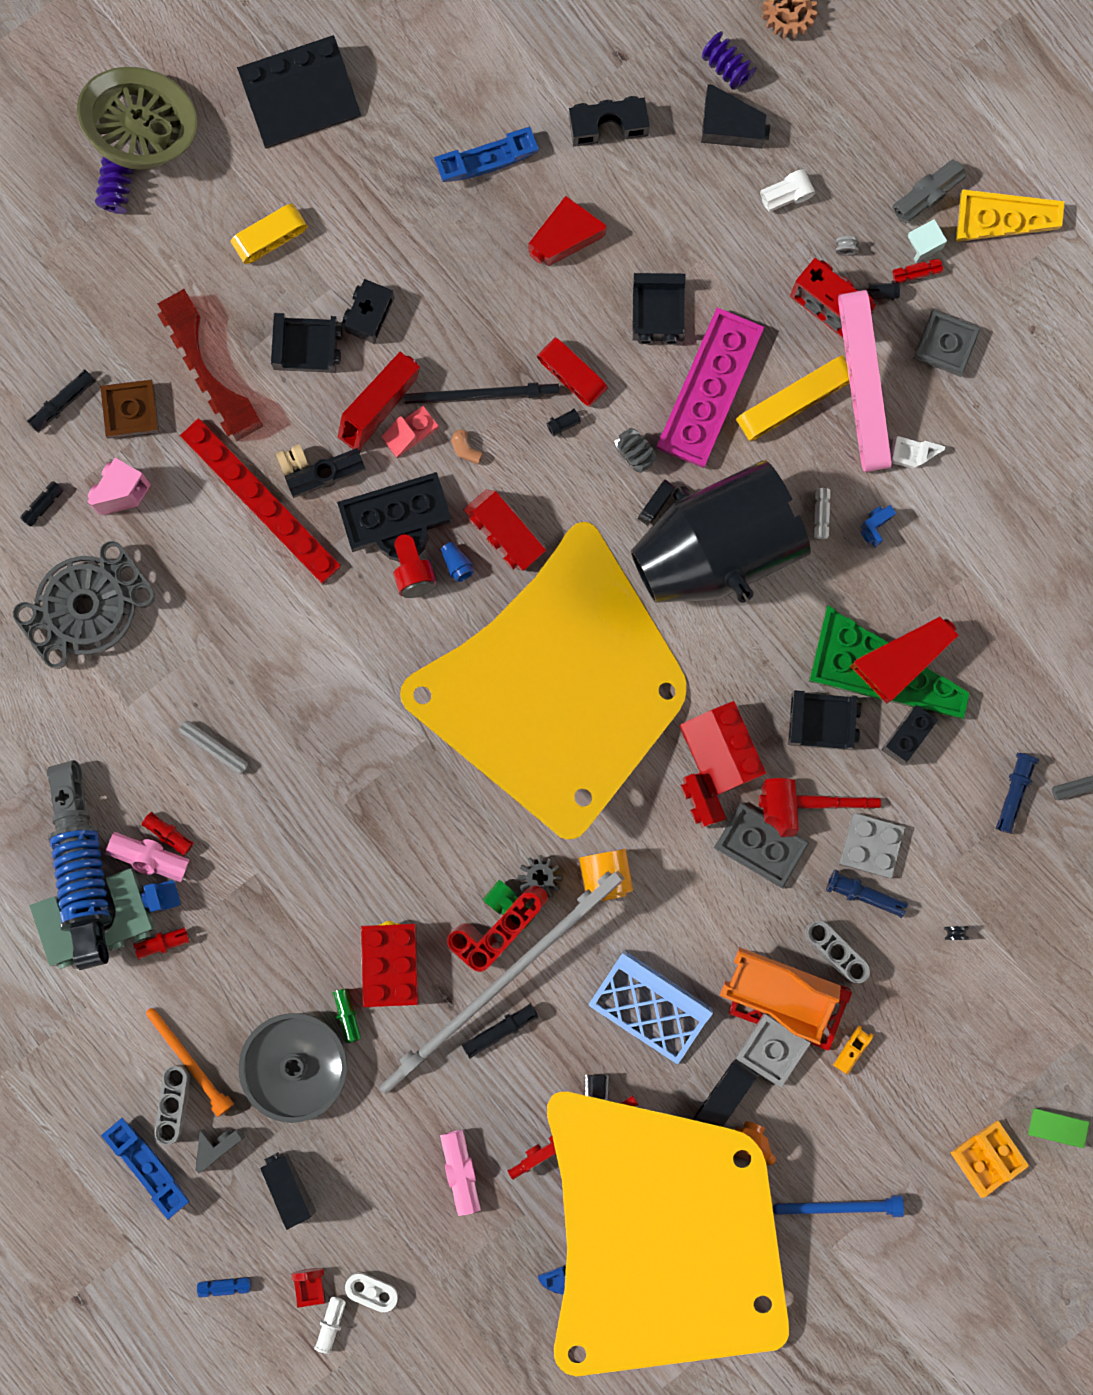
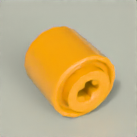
[579,848,634,901]

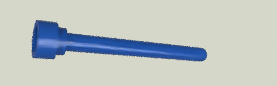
[772,1195,904,1217]

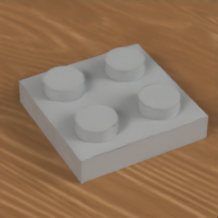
[839,813,905,879]
[736,1013,810,1088]

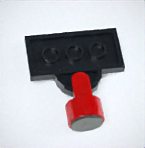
[337,472,452,598]

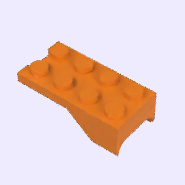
[720,947,841,1045]

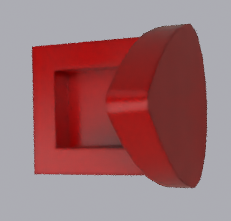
[291,1268,325,1308]

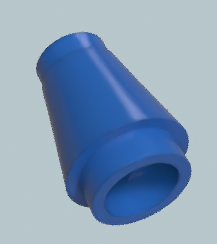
[441,542,474,582]

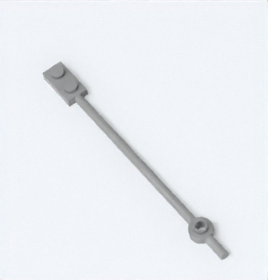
[379,871,625,1094]

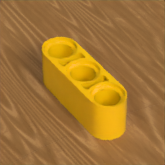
[231,203,308,264]

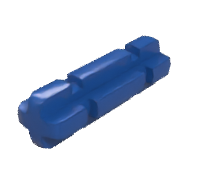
[197,1277,251,1298]

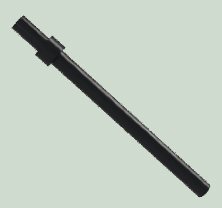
[404,382,560,404]

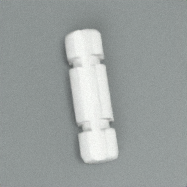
[814,488,830,539]

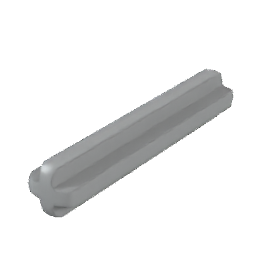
[179,720,249,775]

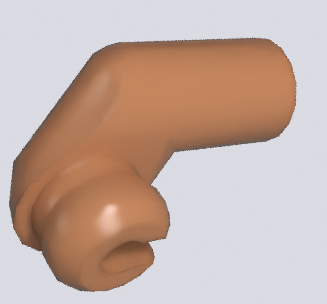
[451,429,483,465]

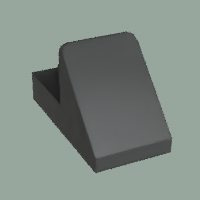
[195,1129,245,1174]

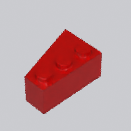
[463,489,546,571]

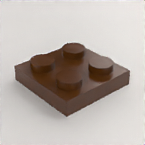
[100,379,159,439]

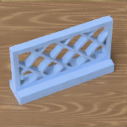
[588,950,713,1065]

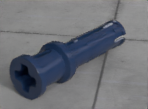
[995,752,1039,834]
[826,869,908,918]

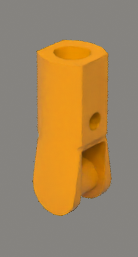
[833,1025,874,1075]

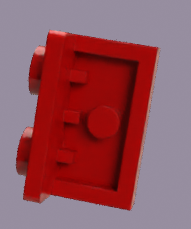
[680,773,726,828]

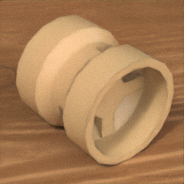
[275,443,309,476]

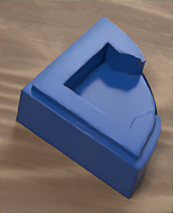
[538,1266,566,1295]

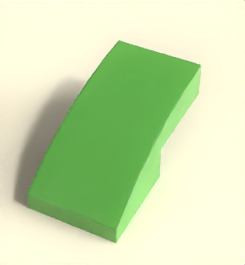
[1028,1108,1090,1149]

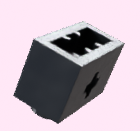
[342,279,394,344]
[881,705,938,765]

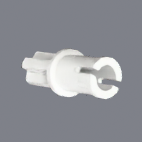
[314,1297,346,1354]

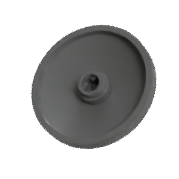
[238,1013,348,1123]

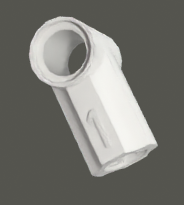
[760,169,815,212]

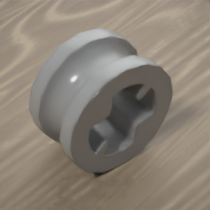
[836,236,859,256]

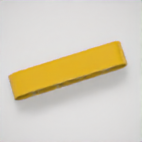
[736,355,850,442]

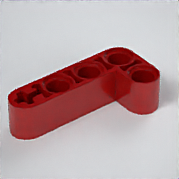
[447,885,548,972]

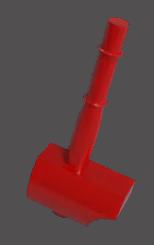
[759,778,881,837]

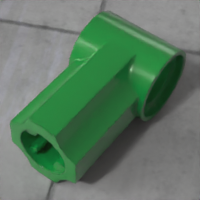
[482,880,535,932]

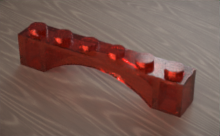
[157,289,263,442]

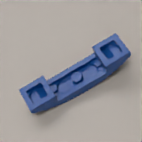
[434,126,539,182]
[101,1118,190,1220]

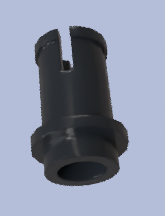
[868,280,900,301]
[546,408,581,437]

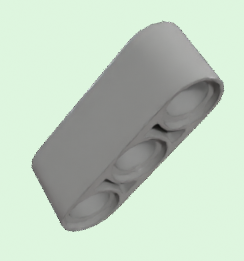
[804,921,870,983]
[154,1065,191,1145]

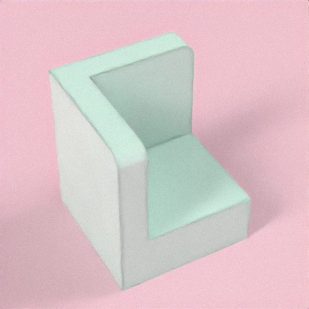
[908,219,947,263]

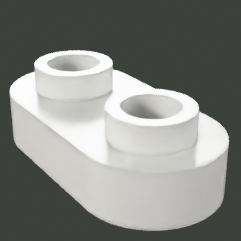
[345,1272,398,1312]

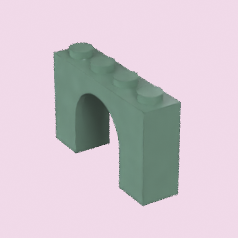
[29,869,156,969]

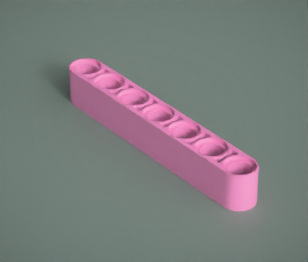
[838,290,891,473]

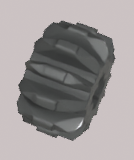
[614,428,657,473]
[518,855,563,898]

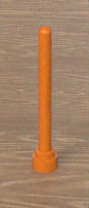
[146,1008,235,1117]

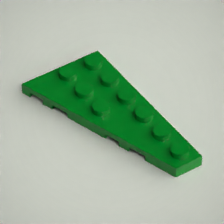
[809,605,970,719]

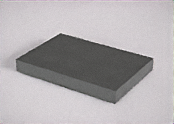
[714,802,809,889]

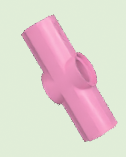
[105,832,190,882]
[440,1130,481,1216]

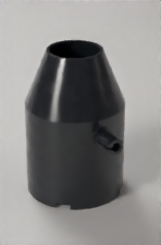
[630,460,811,603]

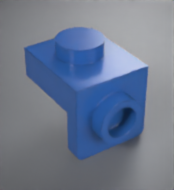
[861,505,896,548]
[142,880,181,913]

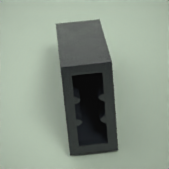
[701,84,770,149]
[260,1152,316,1230]

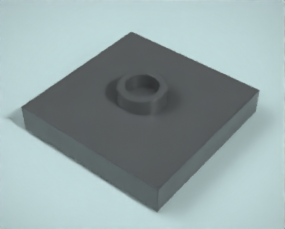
[913,310,981,377]

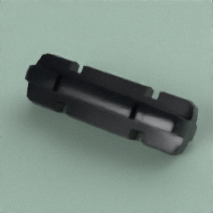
[20,481,63,527]

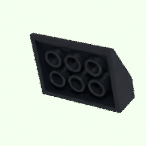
[237,35,361,148]

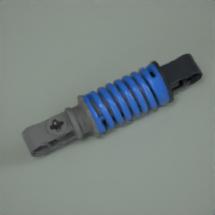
[47,760,112,970]

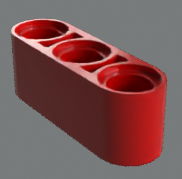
[536,337,608,407]

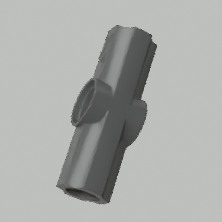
[892,159,967,224]

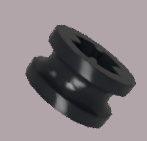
[944,926,969,940]

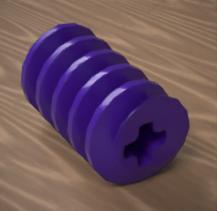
[702,31,757,90]
[95,157,133,214]

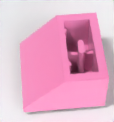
[87,458,151,515]

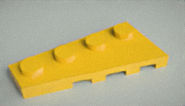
[956,189,1065,242]

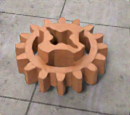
[762,0,817,39]

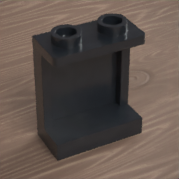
[632,273,686,345]
[271,313,343,373]
[788,690,861,750]

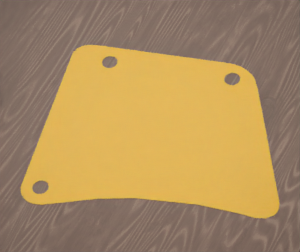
[400,522,686,840]
[547,1092,789,1377]

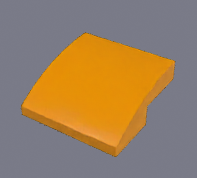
[950,1120,1029,1198]

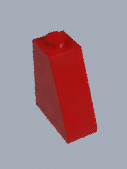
[528,196,607,266]

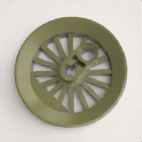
[77,67,197,170]

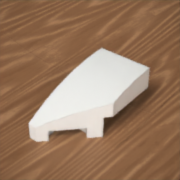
[890,436,945,468]

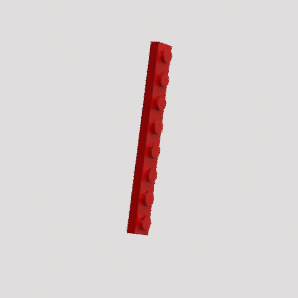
[180,418,341,585]

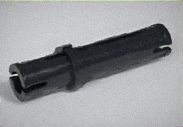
[27,369,96,433]
[461,1003,539,1059]

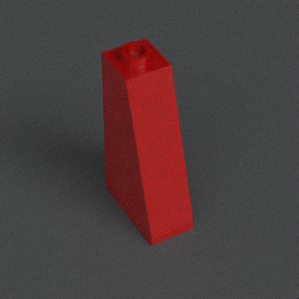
[337,351,420,451]
[850,617,959,704]

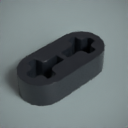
[637,479,676,526]

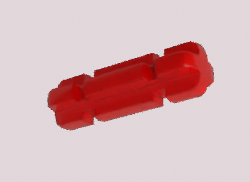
[892,259,943,283]

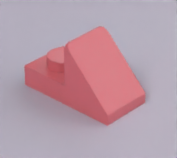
[382,406,439,458]

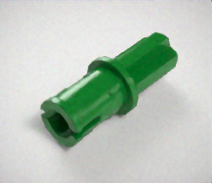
[332,988,361,1043]

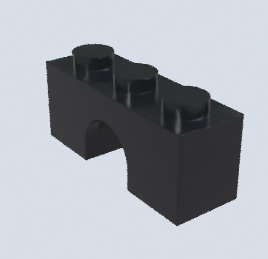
[569,96,650,147]

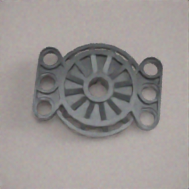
[13,541,155,669]

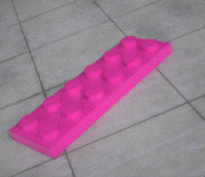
[656,307,764,469]

